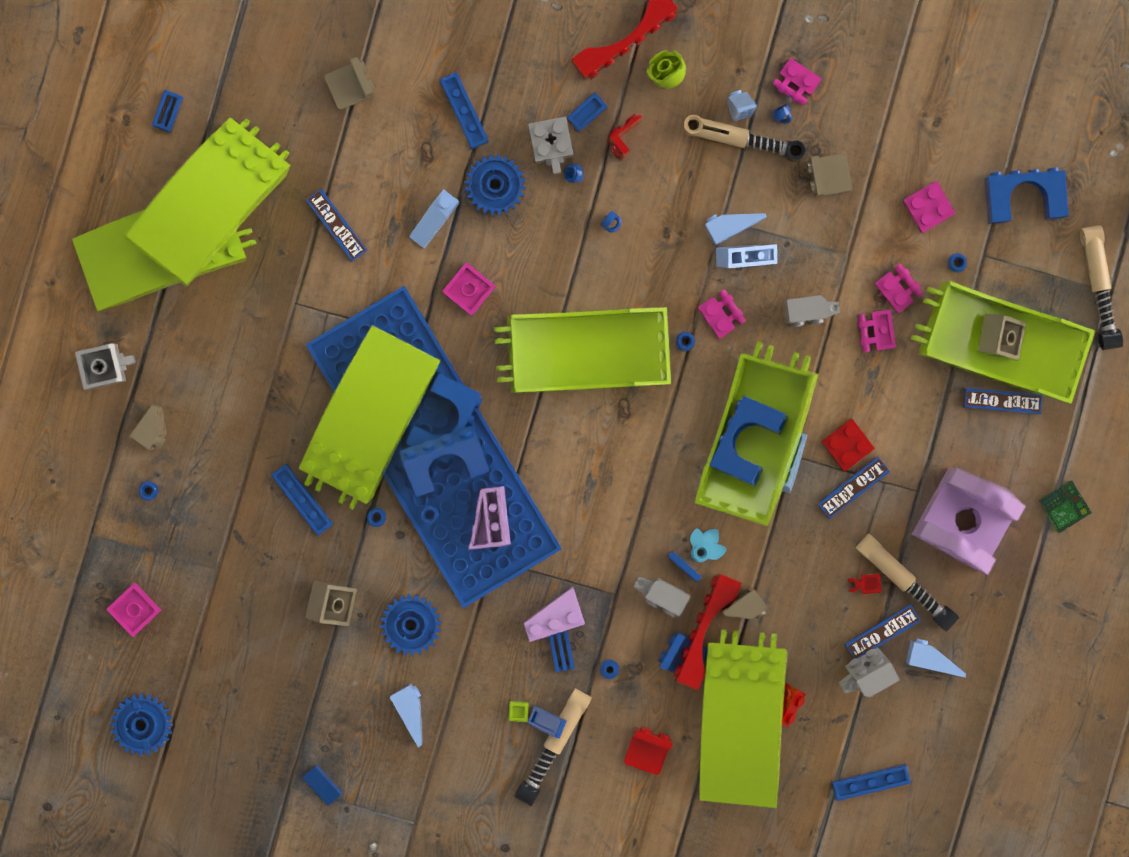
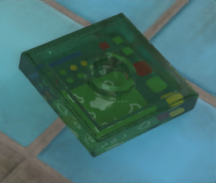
[1038,480,1092,533]

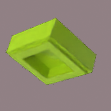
[508,701,529,722]

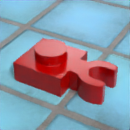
[847,573,882,594]

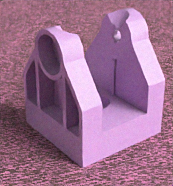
[911,468,1026,574]

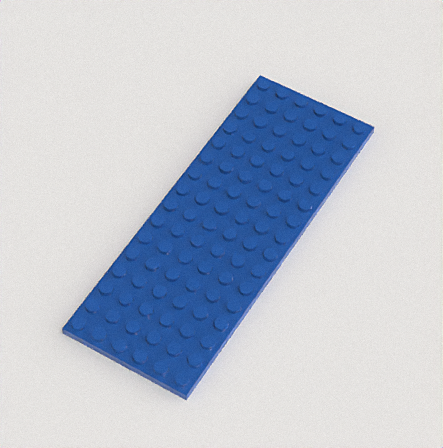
[306,286,562,608]

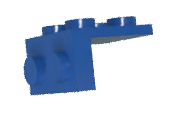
[658,631,708,673]

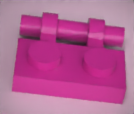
[772,58,822,106]
[874,264,924,314]
[698,289,746,339]
[857,310,896,353]

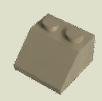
[978,314,1026,360]
[129,405,167,450]
[305,580,357,626]
[720,587,768,619]

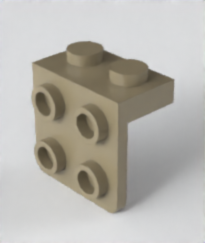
[325,57,375,110]
[806,154,852,198]

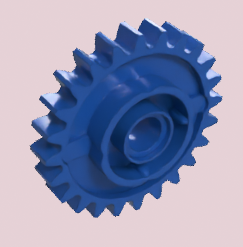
[465,154,526,216]
[380,594,442,656]
[110,693,173,756]

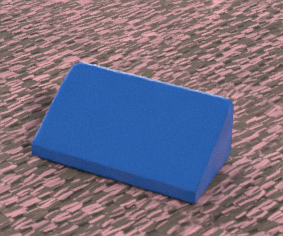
[302,764,343,806]

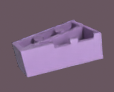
[469,486,511,549]
[524,586,585,642]

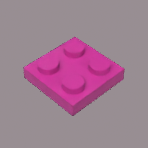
[903,181,956,234]
[442,262,496,316]
[106,583,162,637]

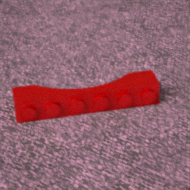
[572,0,678,80]
[673,574,742,690]

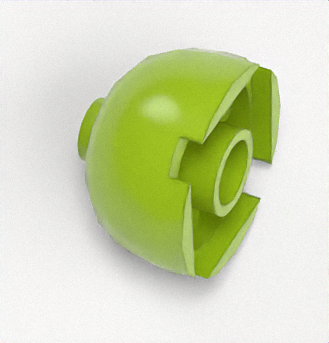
[647,50,686,89]

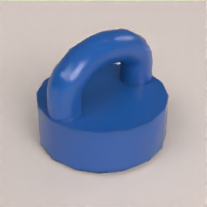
[771,104,792,124]
[564,163,583,183]
[600,211,622,233]

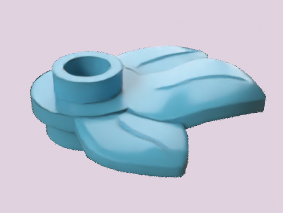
[690,528,727,562]

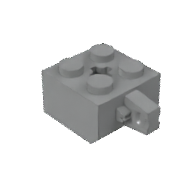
[528,117,573,175]
[782,295,840,328]
[75,343,136,390]
[634,576,690,617]
[838,647,899,697]

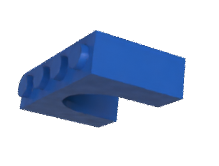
[985,168,1069,224]
[406,374,483,463]
[710,396,788,487]
[400,426,490,497]

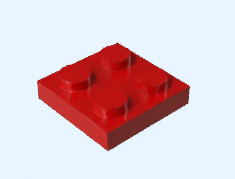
[821,418,875,472]

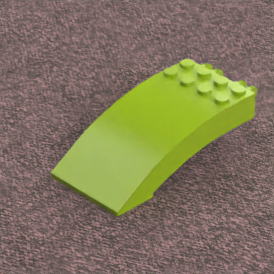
[125,117,290,286]
[72,209,257,312]
[911,281,1095,404]
[494,307,671,393]
[298,325,441,510]
[695,341,819,526]
[700,629,788,808]

